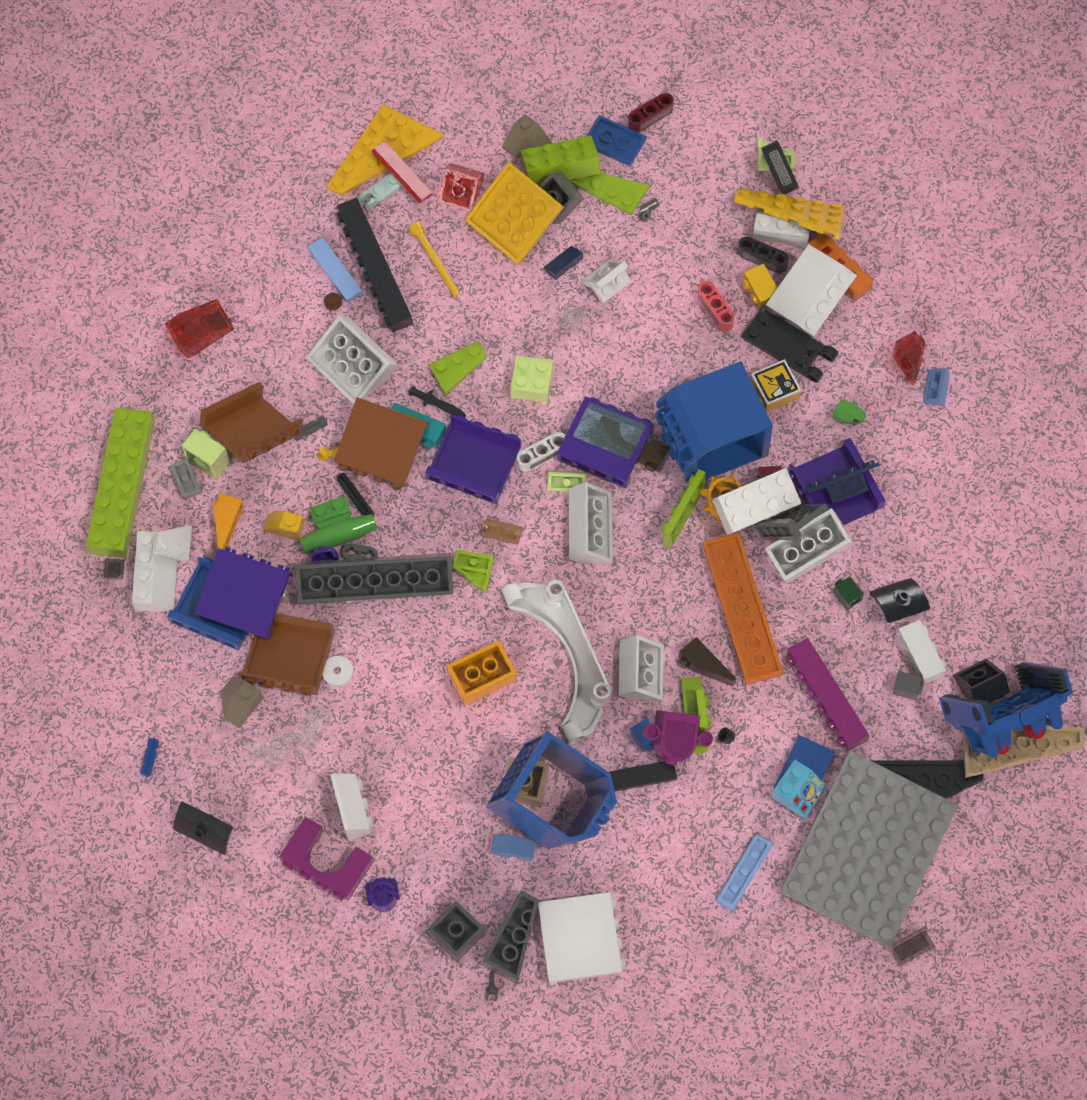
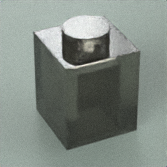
[102,558,125,581]

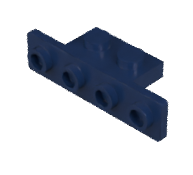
[807,460,880,504]

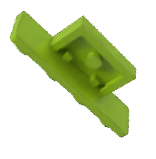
[681,677,711,754]

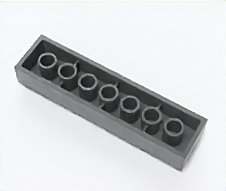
[295,553,454,604]

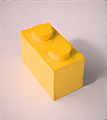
[742,264,777,309]

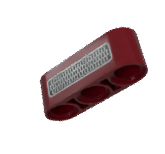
[628,93,674,133]

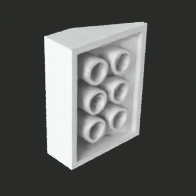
[766,244,857,337]
[306,315,399,404]

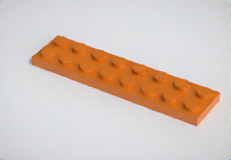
[702,533,784,685]

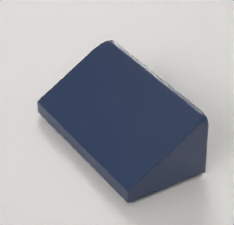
[544,246,583,280]

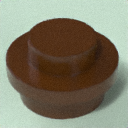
[324,293,342,310]

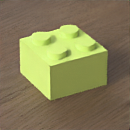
[511,356,553,403]
[182,429,230,479]

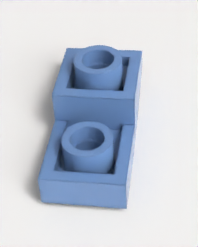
[491,834,536,861]

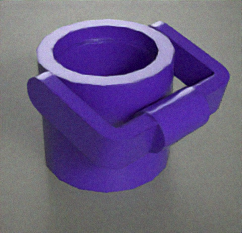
[365,877,400,912]

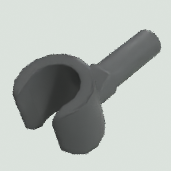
[485,972,498,1001]

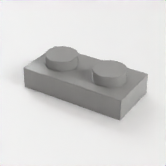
[170,459,202,500]

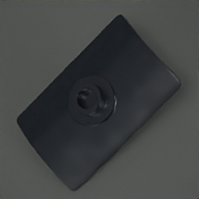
[870,578,930,623]
[173,802,233,855]

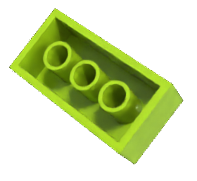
[521,135,601,185]

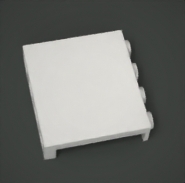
[538,892,625,986]

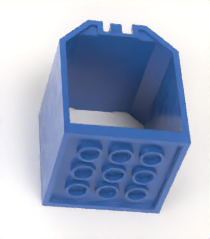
[655,361,773,482]
[485,731,617,849]

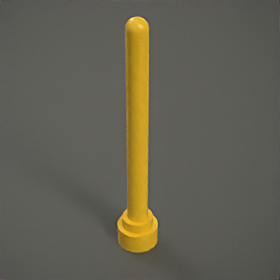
[408,221,459,296]

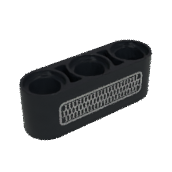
[761,140,799,195]
[738,236,789,273]

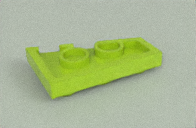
[429,341,487,397]

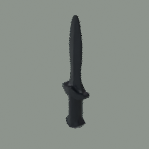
[409,386,466,417]

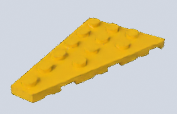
[326,104,443,196]
[734,188,845,240]

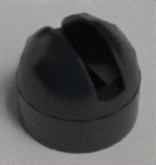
[718,727,736,744]

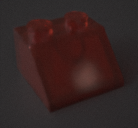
[437,163,485,212]
[892,331,925,386]

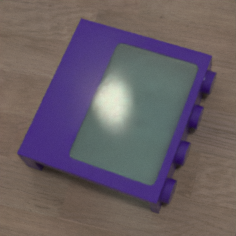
[557,396,654,489]

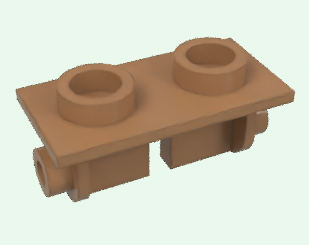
[481,518,523,545]

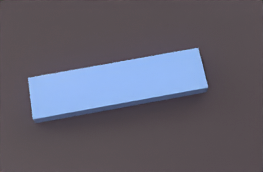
[307,237,362,302]
[716,833,773,911]

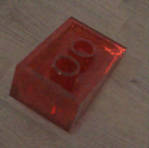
[164,299,235,359]

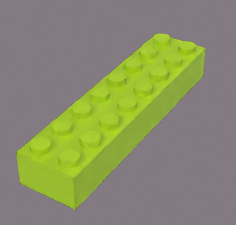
[86,407,155,558]

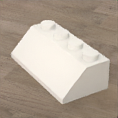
[569,482,613,564]
[132,531,177,611]

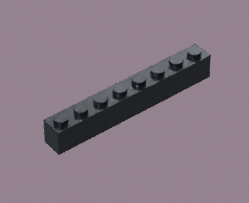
[335,198,413,332]

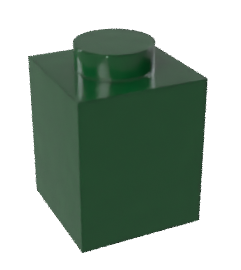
[833,576,864,610]

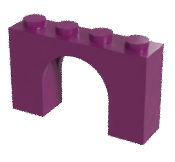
[279,816,374,901]

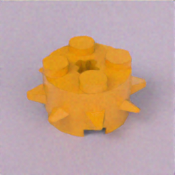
[700,474,745,523]

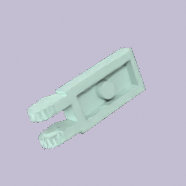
[358,173,404,210]

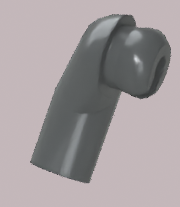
[639,198,659,222]

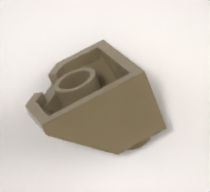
[502,114,553,158]
[221,676,264,729]

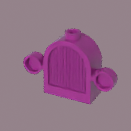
[642,710,713,765]

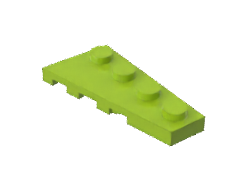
[570,173,650,215]

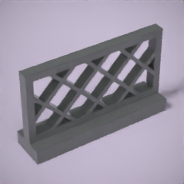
[753,503,828,540]

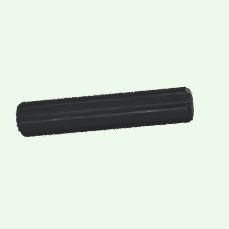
[337,473,375,517]

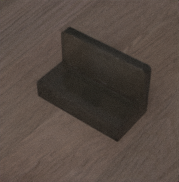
[889,926,935,967]

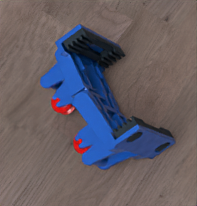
[939,662,1073,758]

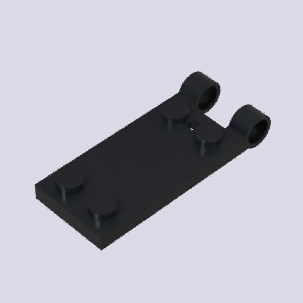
[741,308,839,383]

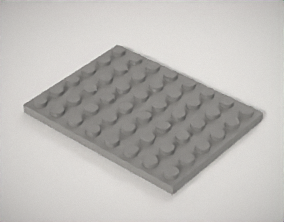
[780,750,958,948]

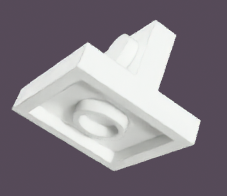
[582,259,631,303]

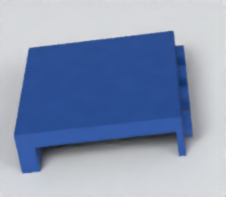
[167,557,248,651]

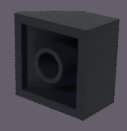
[953,658,1010,703]

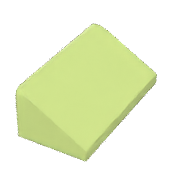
[547,470,586,492]

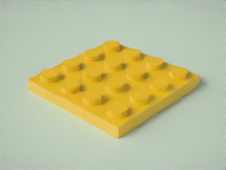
[465,162,564,265]

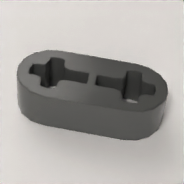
[342,544,378,559]

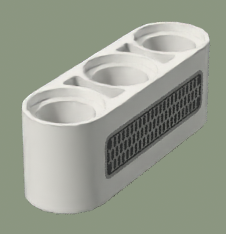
[517,432,565,472]

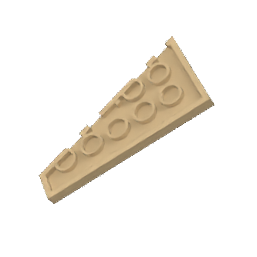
[963,726,1084,778]

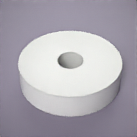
[323,656,354,687]

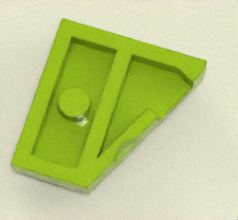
[452,550,494,593]

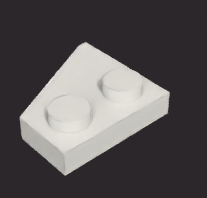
[152,525,192,562]

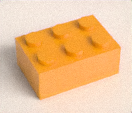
[446,640,517,706]

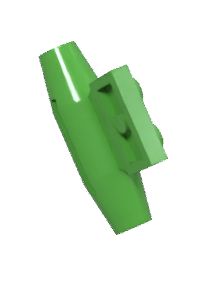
[300,496,377,554]

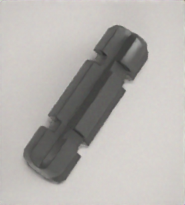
[294,416,328,441]

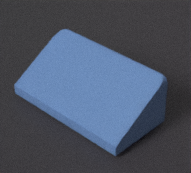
[923,368,950,407]

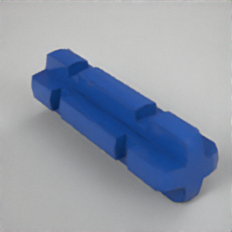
[140,738,159,777]

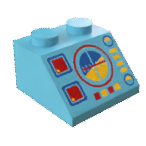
[771,760,827,819]

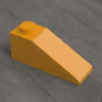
[213,493,244,550]

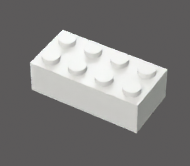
[712,468,801,535]
[765,508,854,583]

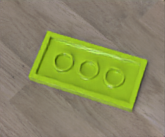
[661,469,706,549]

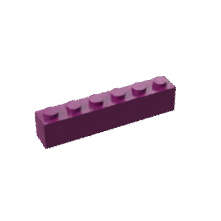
[786,638,869,752]

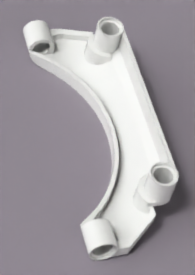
[501,580,611,744]

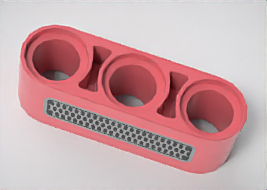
[698,281,734,332]

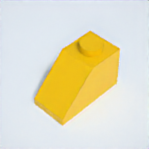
[263,511,305,541]

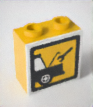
[750,359,801,412]

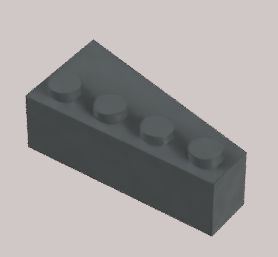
[481,890,539,984]

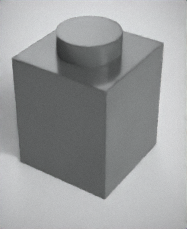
[893,671,924,700]

